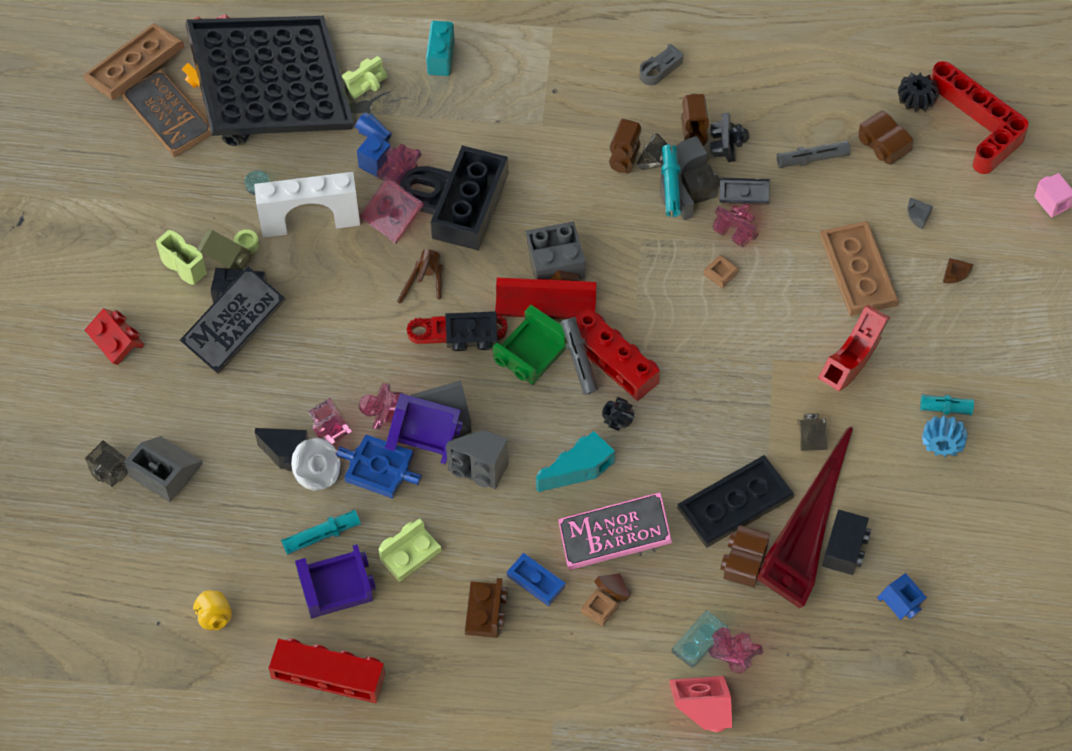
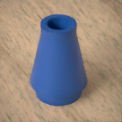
[355,112,392,142]

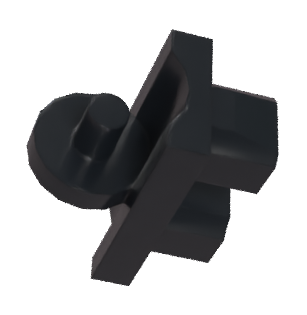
[710,112,749,162]

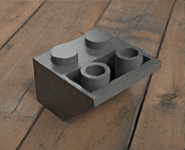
[526,221,585,280]
[446,430,508,489]
[124,436,203,502]

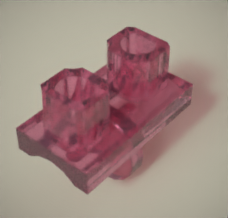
[376,144,422,189]
[712,203,759,247]
[358,383,403,429]
[708,627,763,674]

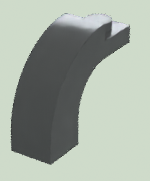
[660,136,707,220]

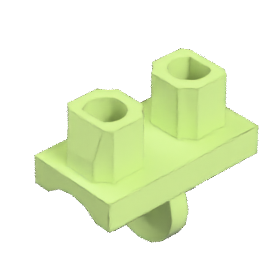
[342,56,388,99]

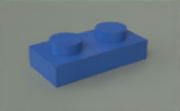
[507,553,565,606]

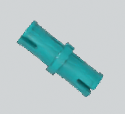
[920,394,974,416]

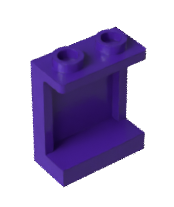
[385,393,463,464]
[295,544,376,619]

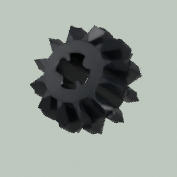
[897,72,939,113]

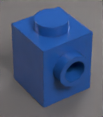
[357,134,392,178]

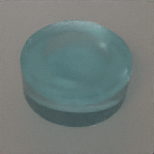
[244,171,269,195]

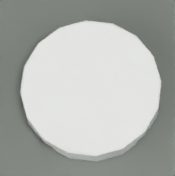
[291,438,341,491]

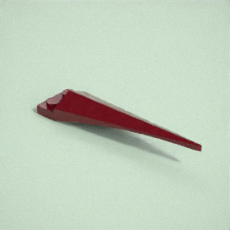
[757,427,853,608]

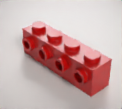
[576,308,660,402]
[268,638,386,704]

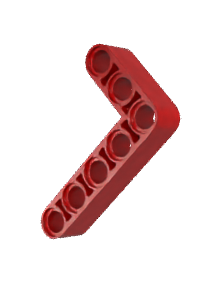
[931,61,1029,174]

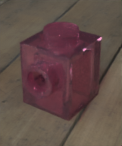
[308,398,352,444]

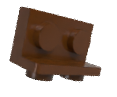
[465,578,508,638]

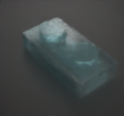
[672,610,728,669]

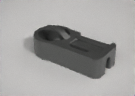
[639,44,683,85]

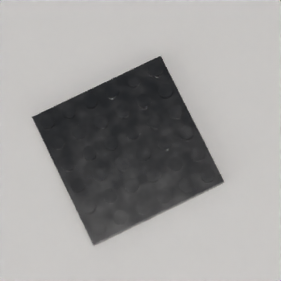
[186,15,354,136]

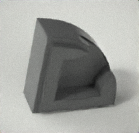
[907,197,933,229]

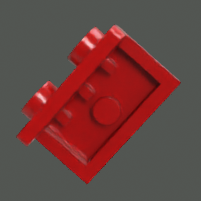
[85,308,145,365]

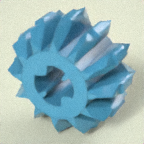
[922,415,968,458]

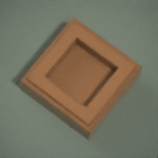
[703,255,739,288]
[581,589,619,627]

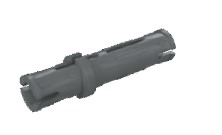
[776,140,850,168]
[560,317,599,395]

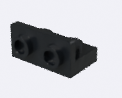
[445,311,497,352]

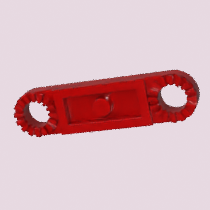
[406,314,508,344]

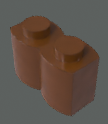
[681,93,709,146]
[858,110,913,165]
[609,118,642,174]
[720,525,770,588]

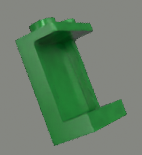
[493,305,567,385]

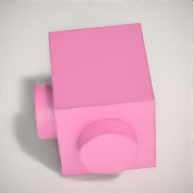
[1034,173,1072,218]

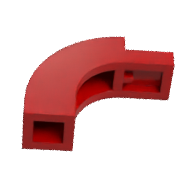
[818,305,890,391]

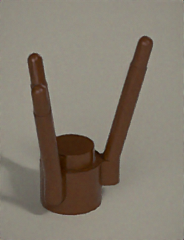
[397,249,443,303]

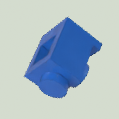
[877,573,927,620]

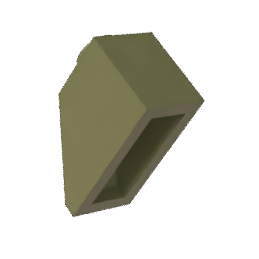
[196,228,251,270]

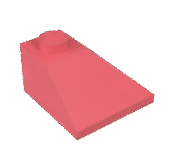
[669,676,732,732]

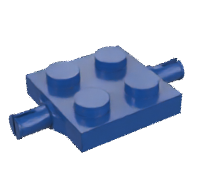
[336,434,422,499]

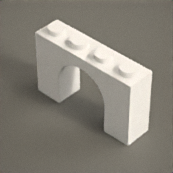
[254,172,360,238]

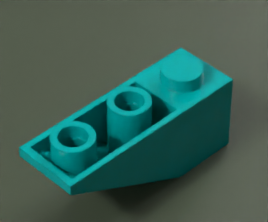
[536,431,615,492]

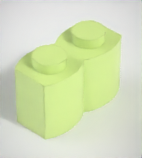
[156,230,207,285]

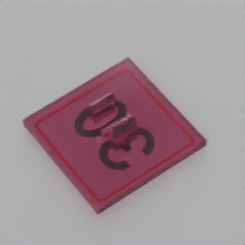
[359,177,424,243]

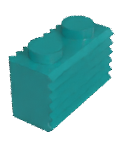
[426,21,455,76]

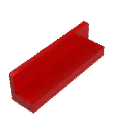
[495,277,597,319]

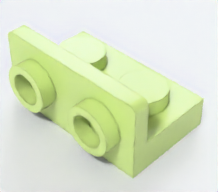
[378,518,441,582]

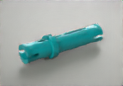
[661,145,681,217]
[281,509,361,555]

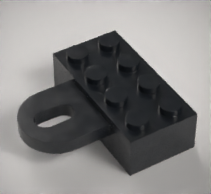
[399,145,509,251]

